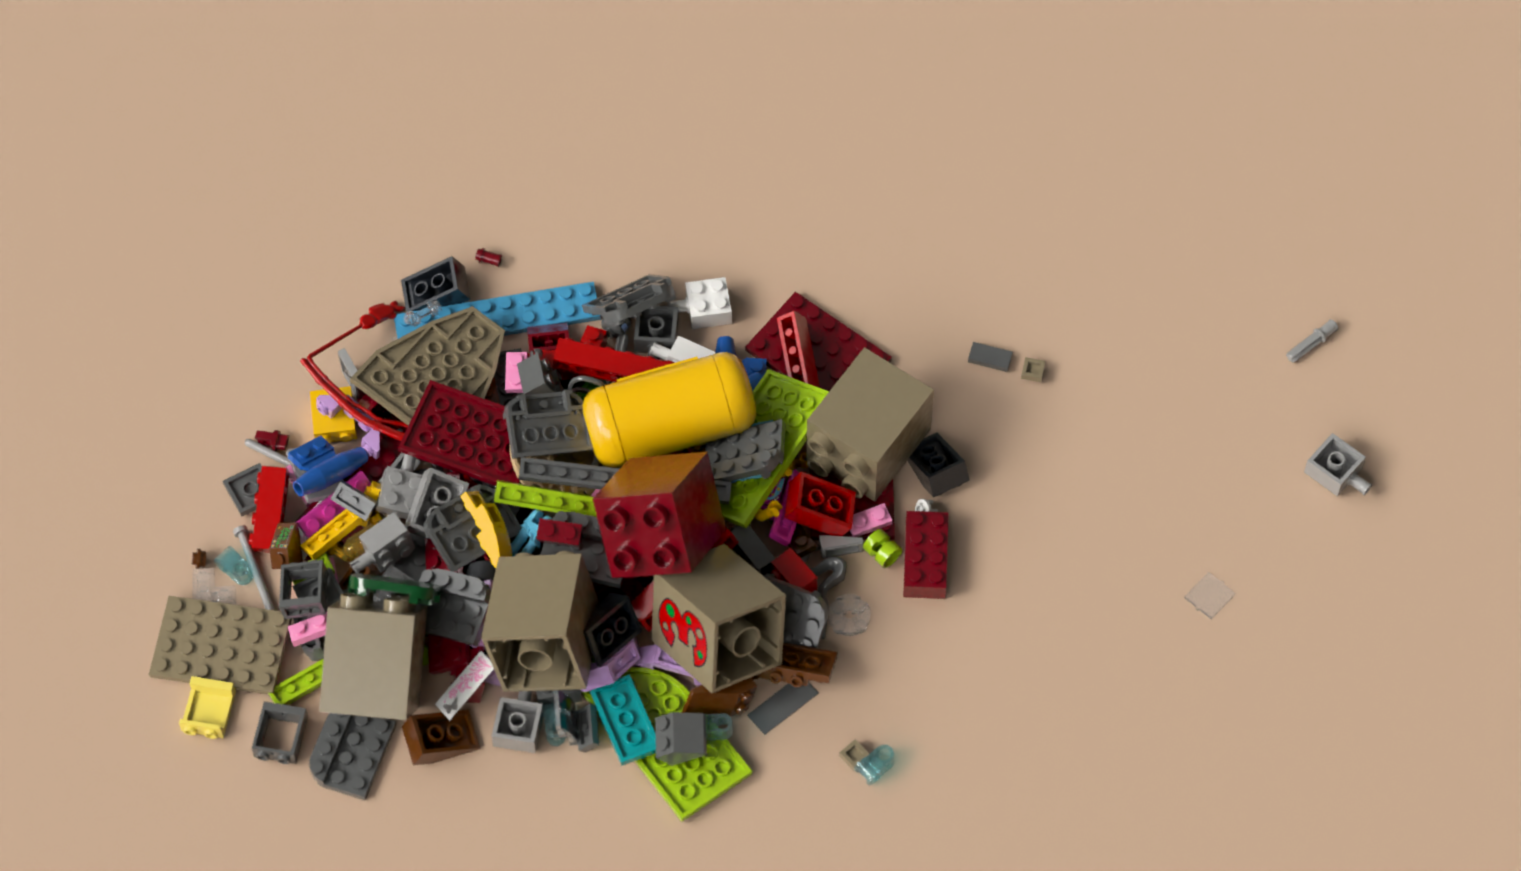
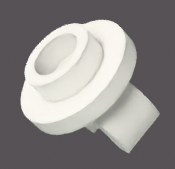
[915,499,938,512]

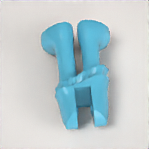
[511,509,552,557]

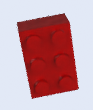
[784,472,856,536]

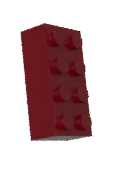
[903,511,949,599]

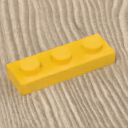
[300,509,363,560]

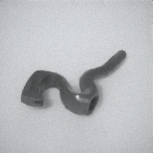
[800,541,847,639]

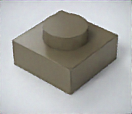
[1021,357,1045,382]
[839,739,870,771]

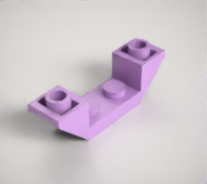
[316,395,380,459]
[581,637,640,692]
[633,645,702,686]

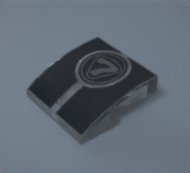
[553,690,578,746]

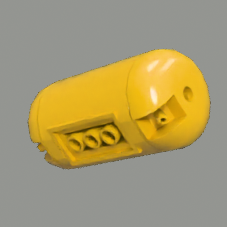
[582,352,757,468]

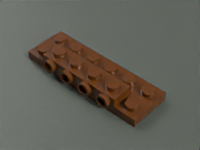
[751,642,838,687]

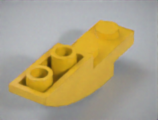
[461,491,512,568]

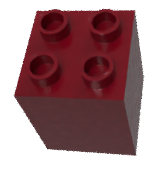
[593,452,726,578]

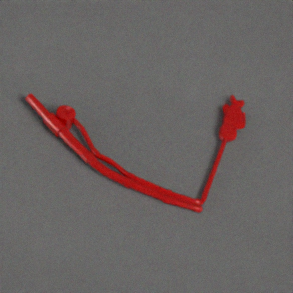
[300,301,408,441]

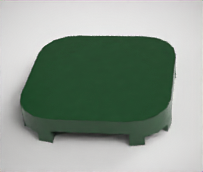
[348,573,442,605]

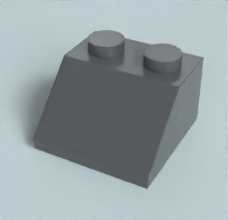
[655,712,707,766]

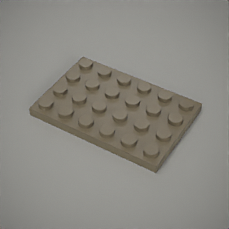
[149,596,292,694]

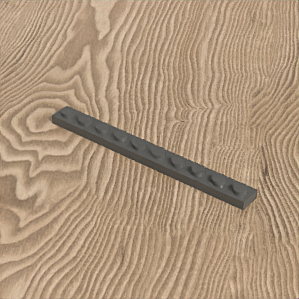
[519,457,732,505]

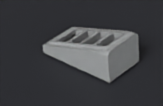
[819,535,863,559]

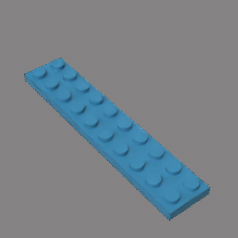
[394,281,601,339]

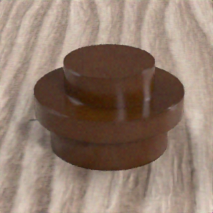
[192,548,206,570]

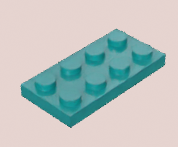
[590,674,656,766]

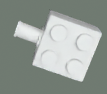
[668,277,732,329]
[649,336,716,363]

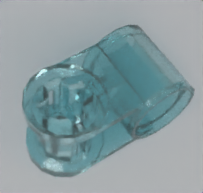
[213,546,253,585]
[543,703,566,746]
[705,713,733,741]
[854,744,894,786]

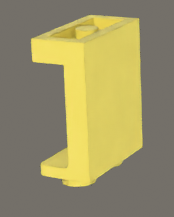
[179,676,236,739]

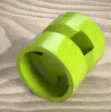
[863,529,903,569]

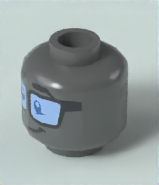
[601,317,631,339]

